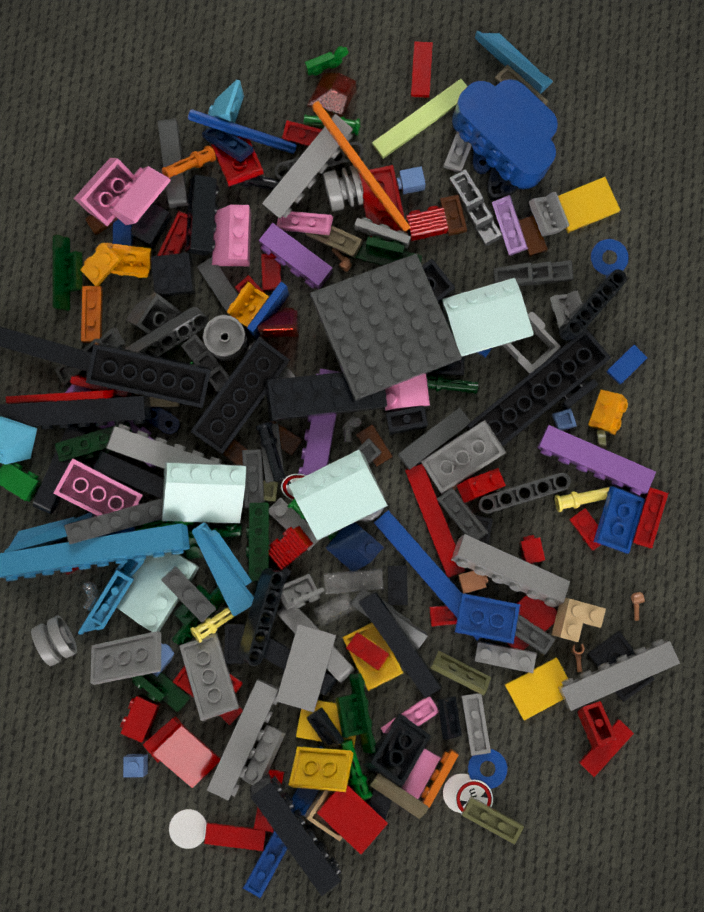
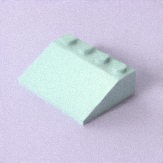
[442,278,533,356]
[289,450,388,540]
[162,462,246,523]
[117,552,200,632]

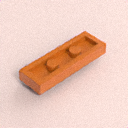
[81,286,103,343]
[421,749,458,808]

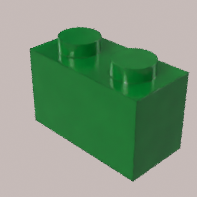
[0,462,42,502]

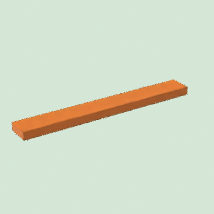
[311,101,410,231]

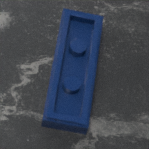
[202,127,254,163]

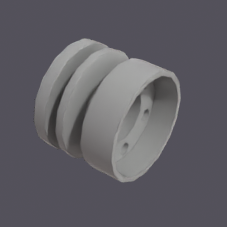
[323,165,363,212]

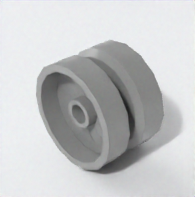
[203,315,248,361]
[31,615,77,666]

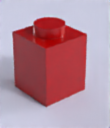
[519,535,545,564]

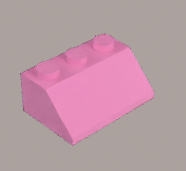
[74,158,136,226]
[109,166,171,225]
[212,205,251,267]
[385,373,430,412]

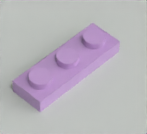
[492,195,528,256]

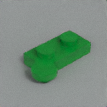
[305,46,349,76]

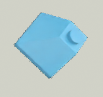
[208,80,244,123]
[0,416,37,464]

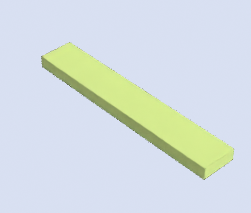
[372,79,467,159]

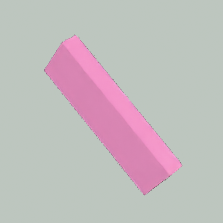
[276,211,333,235]
[381,696,439,733]
[401,748,441,799]

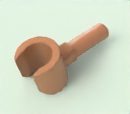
[332,248,352,272]
[631,592,645,621]
[571,644,585,672]

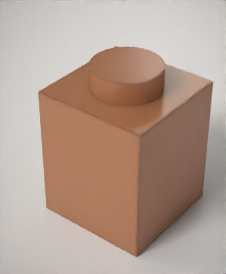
[457,570,488,594]

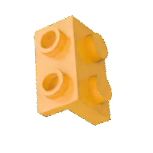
[80,243,122,286]
[111,244,151,278]
[227,282,270,328]
[588,390,628,435]

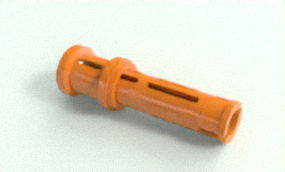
[162,145,216,179]

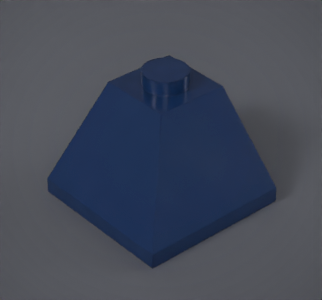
[325,522,383,573]

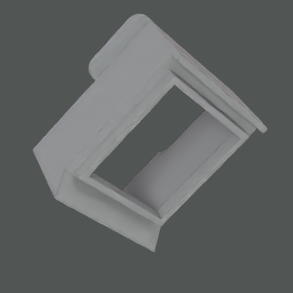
[502,312,561,374]

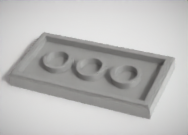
[421,420,506,494]
[276,624,336,712]
[90,631,161,685]
[179,633,240,721]

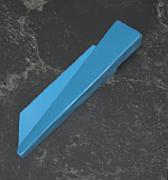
[475,31,553,94]
[5,512,94,553]
[192,522,254,616]
[78,558,144,635]

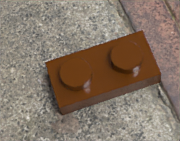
[440,195,467,236]

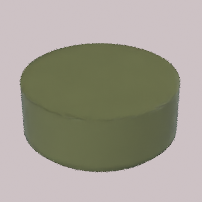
[596,430,606,449]

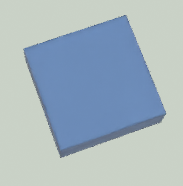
[552,408,577,431]

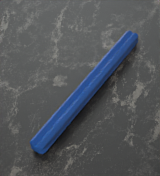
[188,109,297,154]

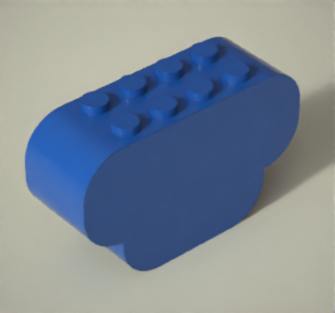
[452,79,558,189]

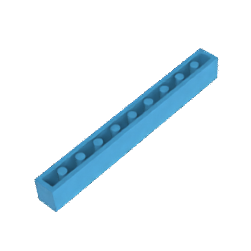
[0,524,190,581]

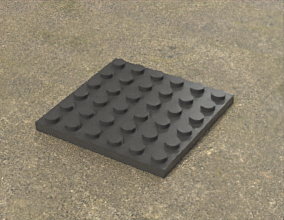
[310,254,462,401]

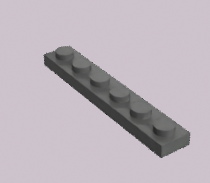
[64,498,163,545]

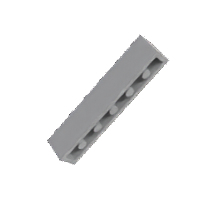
[262,114,353,219]
[106,424,223,469]
[451,534,570,607]
[558,639,680,711]
[207,679,279,800]

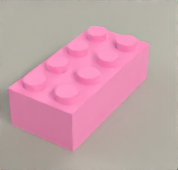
[54,459,143,516]

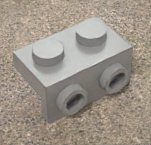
[529,192,569,236]
[550,291,589,332]
[281,574,325,610]

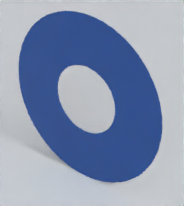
[591,239,628,275]
[468,749,507,789]

